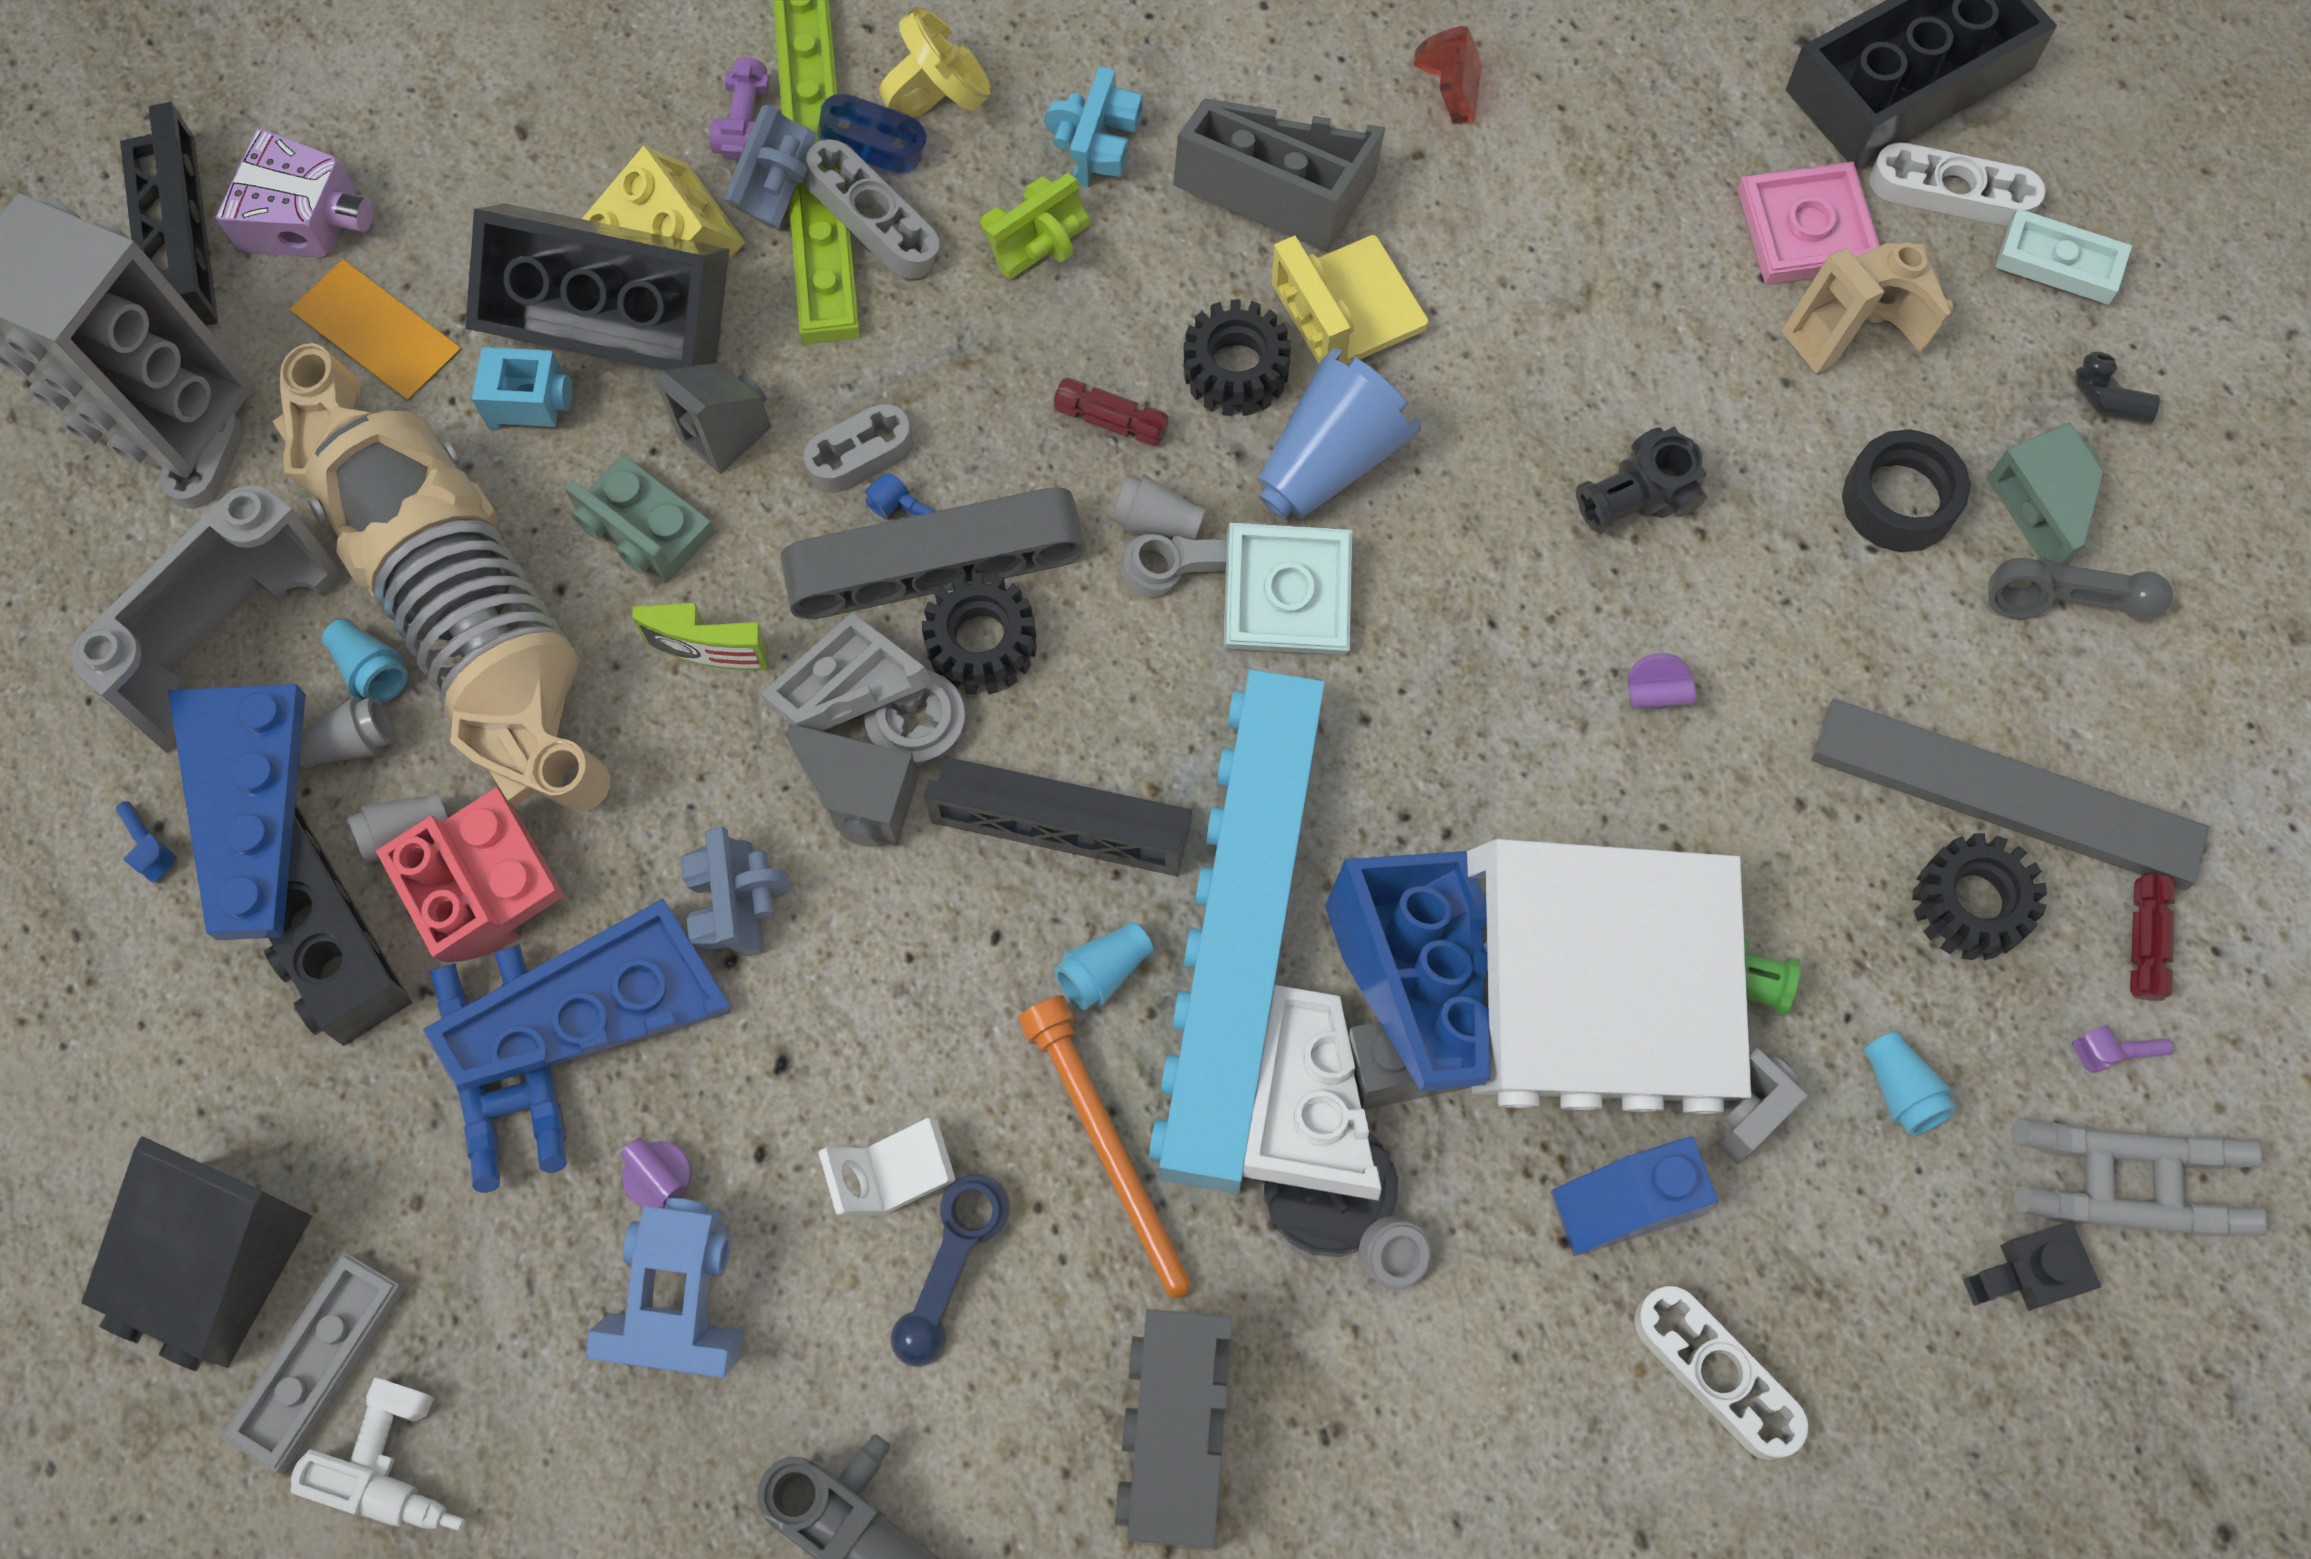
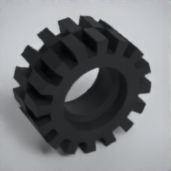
[1184,299,1291,416]
[922,573,1037,695]
[1912,833,2047,960]

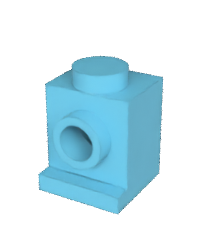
[472,347,573,430]

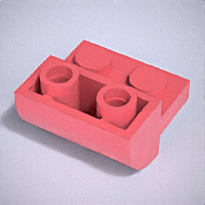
[376,787,565,962]

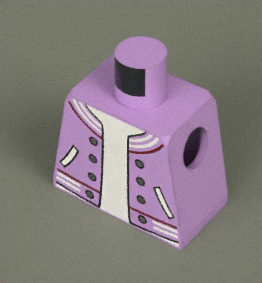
[216,128,374,257]

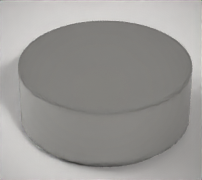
[1359,1216,1431,1290]

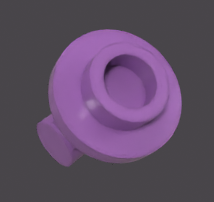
[1627,653,1696,709]
[620,1137,692,1209]

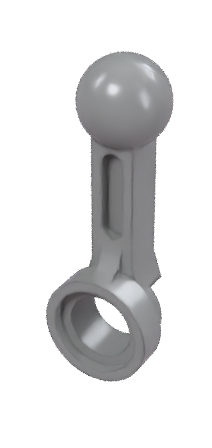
[1120,534,1227,597]

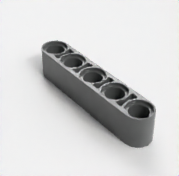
[780,487,1086,619]

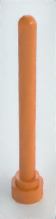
[1017,995,1191,1298]

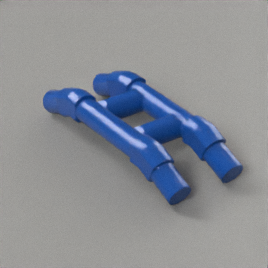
[429,945,567,1193]

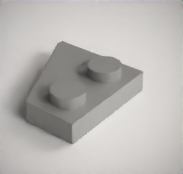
[760,612,933,731]

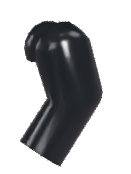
[2075,352,2160,424]

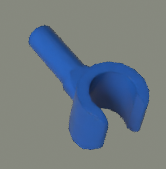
[865,474,936,519]
[116,801,176,884]

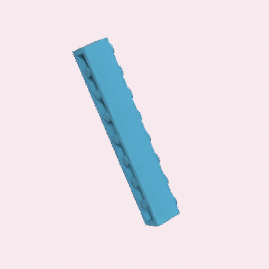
[1149,669,1325,1195]

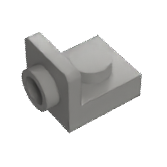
[1718,1048,1808,1165]

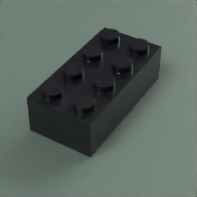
[1785,0,2057,169]
[465,203,729,370]

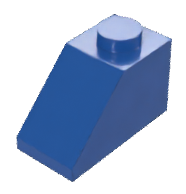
[1551,1136,1719,1257]

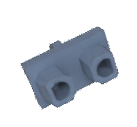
[723,104,817,228]
[680,826,790,957]

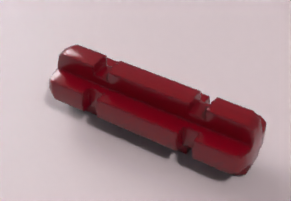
[1054,378,1168,446]
[2130,873,2176,1001]

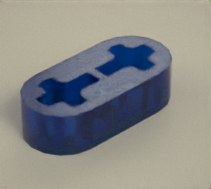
[817,94,926,173]

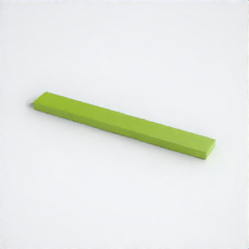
[773,0,861,345]

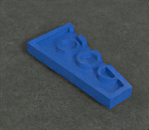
[168,684,306,940]
[423,899,731,1092]

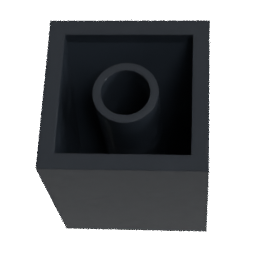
[81,1136,313,1372]

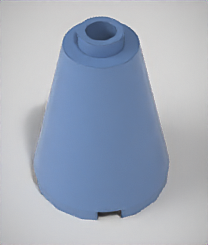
[1257,348,1421,520]

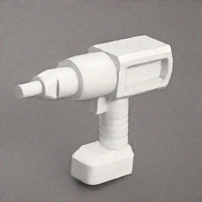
[291,1377,465,1532]

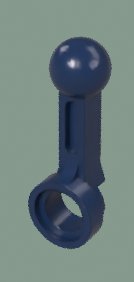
[890,1173,1010,1367]

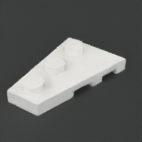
[1242,985,1381,1200]

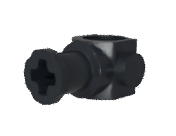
[1576,426,1707,534]

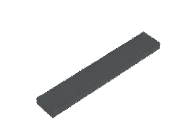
[1811,698,2209,890]

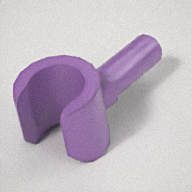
[2072,1025,2173,1073]

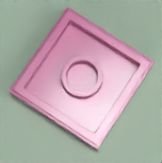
[1737,161,1880,285]

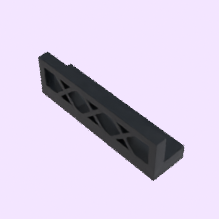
[120,101,218,326]
[924,757,1192,877]

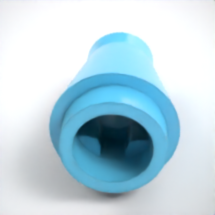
[321,619,408,703]
[1054,921,1154,1010]
[1864,1031,1957,1137]

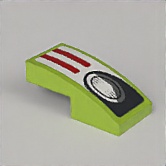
[632,603,768,670]

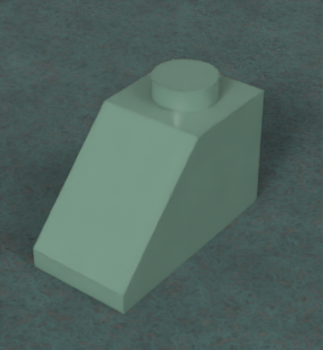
[1987,422,2104,565]

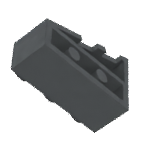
[1173,98,1386,252]
[1115,1309,1233,1552]

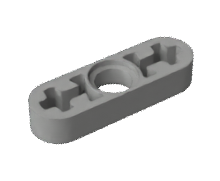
[804,140,939,279]

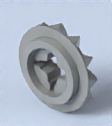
[865,670,966,767]

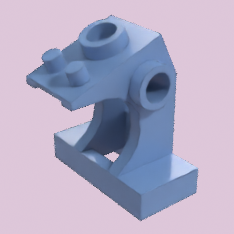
[586,1198,744,1378]

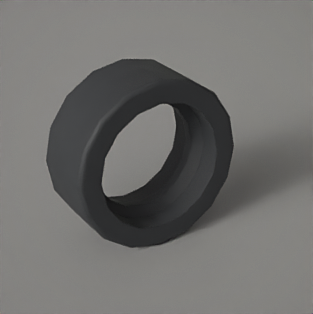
[1842,429,1971,552]

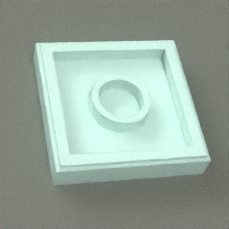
[1223,523,1352,655]

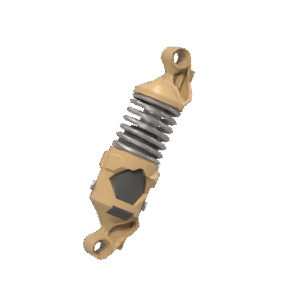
[272,343,611,811]

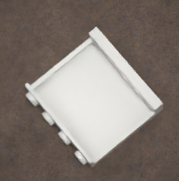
[1467,839,1751,1114]

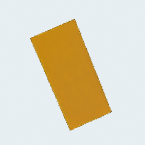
[289,259,461,400]

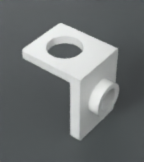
[819,1118,955,1215]

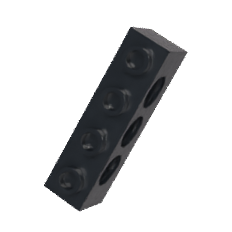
[264,803,413,1046]

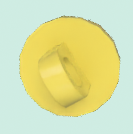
[879,6,991,120]

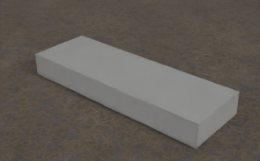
[219,1252,406,1474]

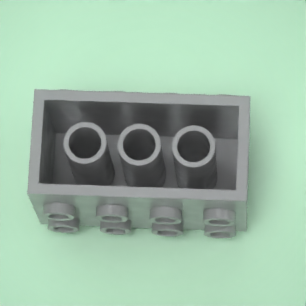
[0,193,256,479]

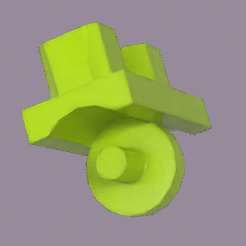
[980,172,1091,280]

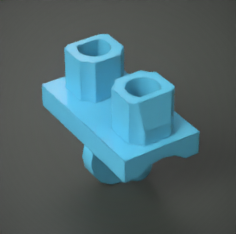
[1044,66,1143,188]

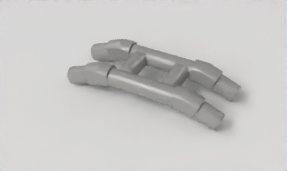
[2011,1118,2267,1237]

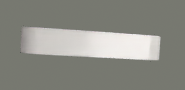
[1869,143,2045,227]
[1634,1286,1808,1460]

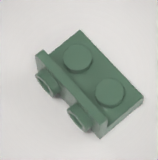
[565,455,715,583]

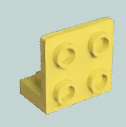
[582,146,746,259]
[1271,235,1428,365]

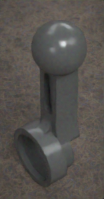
[1988,558,2173,621]

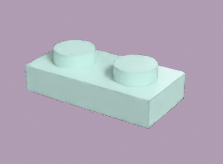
[1995,208,2132,305]

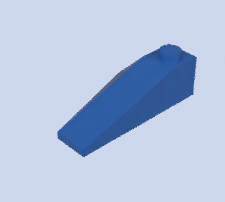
[1325,851,1490,1092]

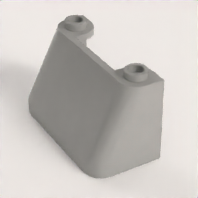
[70,485,345,753]

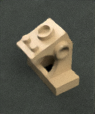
[1781,242,1953,374]

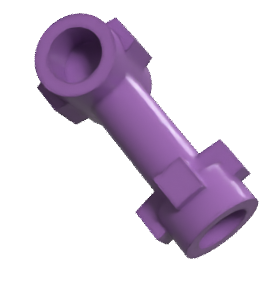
[710,57,770,160]

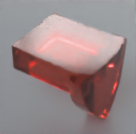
[1414,26,1482,124]

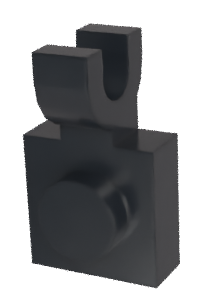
[1963,1221,2101,1311]

